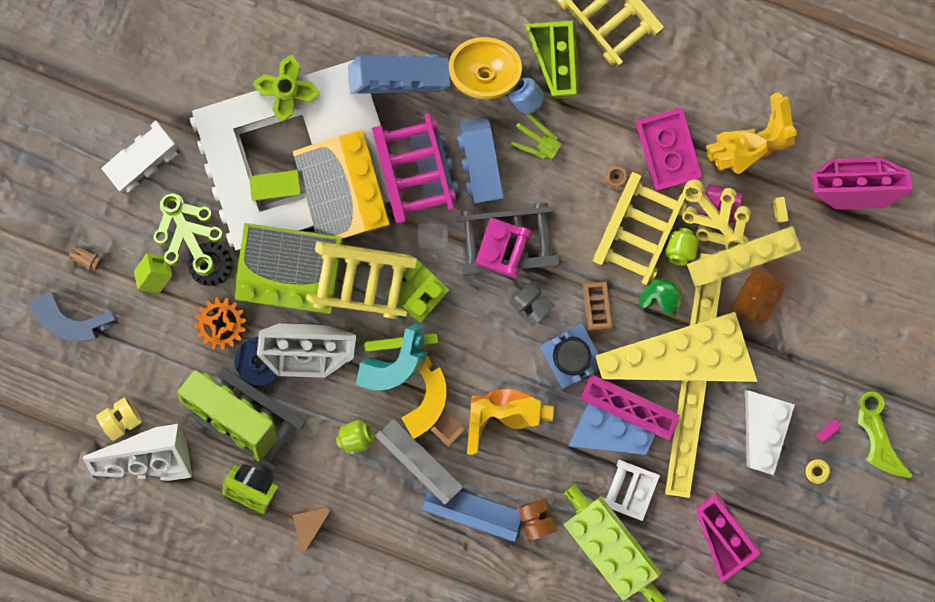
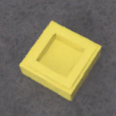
[772,197,788,223]

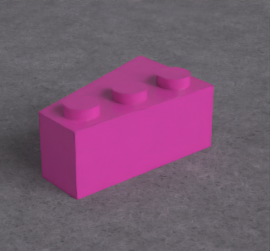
[696,491,761,583]

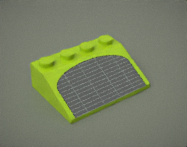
[235,223,342,314]

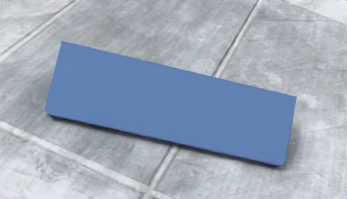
[422,490,521,541]

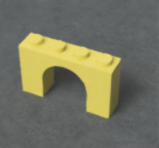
[687,226,801,287]

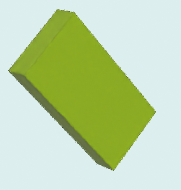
[249,170,301,201]

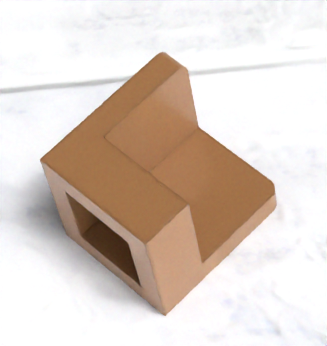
[431,412,465,447]

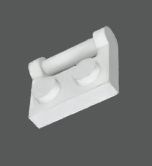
[604,459,660,521]

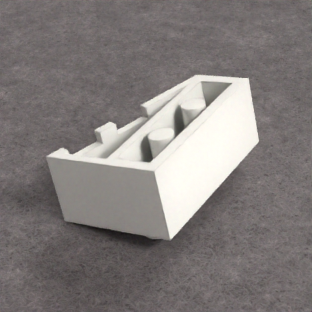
[101,121,179,193]
[745,390,794,475]

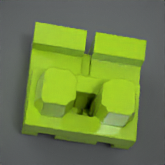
[385,260,449,323]

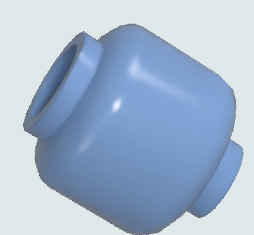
[508,78,545,114]

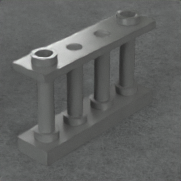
[456,203,559,276]
[191,368,306,471]

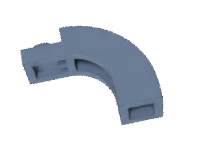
[29,292,118,341]

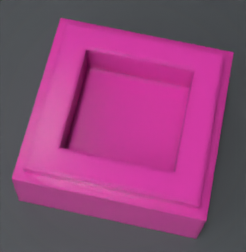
[815,419,841,442]

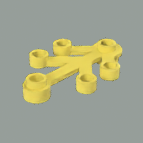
[682,179,751,250]

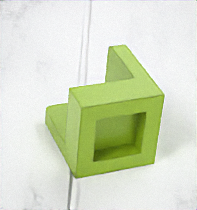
[134,253,172,293]

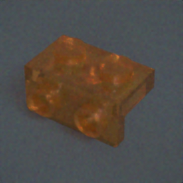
[730,267,785,327]

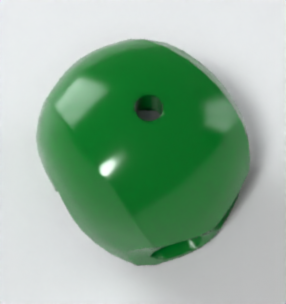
[638,279,682,317]

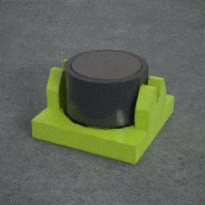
[222,464,278,515]

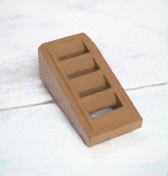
[582,281,613,335]

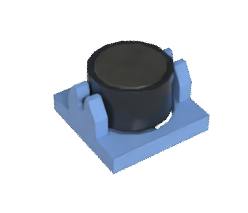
[539,323,599,389]

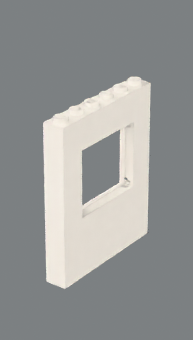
[190,60,404,251]

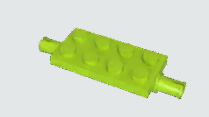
[563,484,666,602]

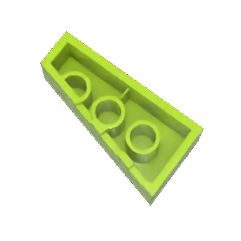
[177,370,277,462]

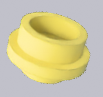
[805,459,830,484]

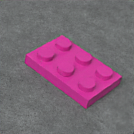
[635,108,702,191]

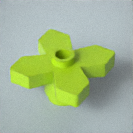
[253,55,320,122]

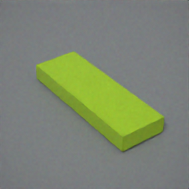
[364,334,438,352]

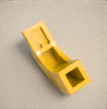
[402,355,447,439]

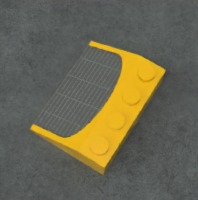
[293,130,390,239]

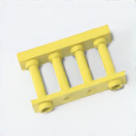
[556,0,664,67]
[592,172,687,285]
[306,241,417,319]

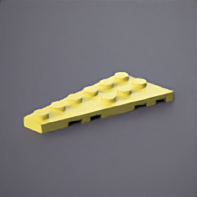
[595,312,757,382]

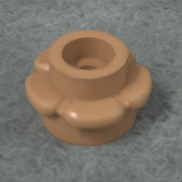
[604,165,628,189]

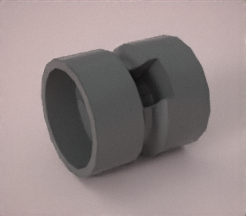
[509,281,555,327]

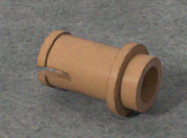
[69,245,102,271]

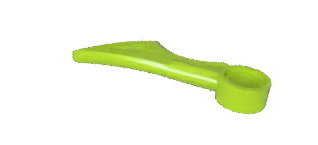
[857,391,913,478]

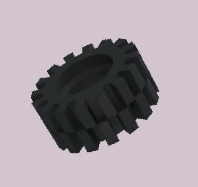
[187,242,233,286]

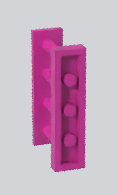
[372,113,457,224]

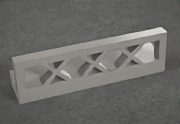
[375,419,463,505]

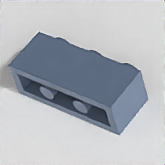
[410,130,460,209]

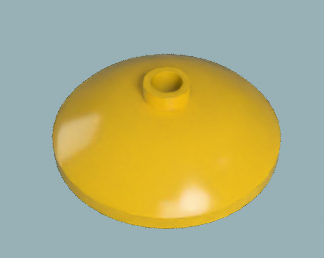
[449,37,522,99]

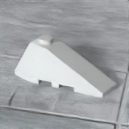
[83,424,192,481]

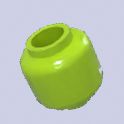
[665,228,699,266]
[336,420,374,455]

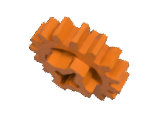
[194,297,247,350]

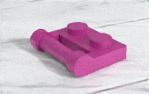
[475,218,532,278]

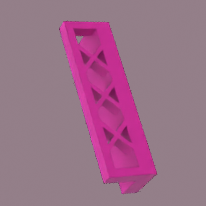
[580,374,680,440]

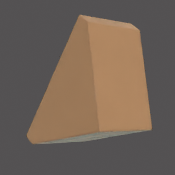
[293,506,331,552]

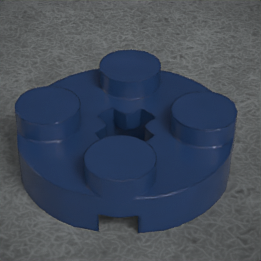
[234,337,278,386]

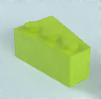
[524,21,580,98]

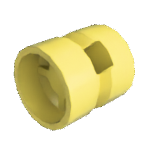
[96,397,142,441]

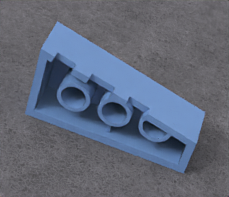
[348,54,451,94]

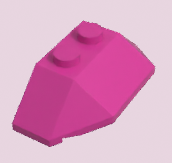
[811,158,913,209]

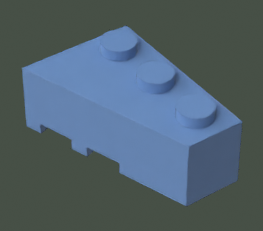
[457,117,503,203]
[568,403,655,455]

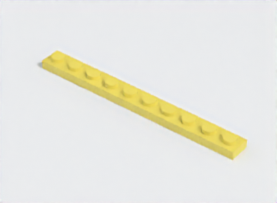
[665,253,722,498]

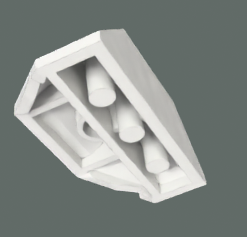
[257,324,356,377]

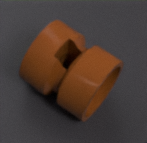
[517,498,558,541]

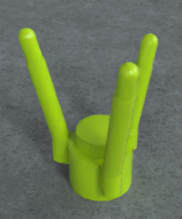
[510,113,561,160]

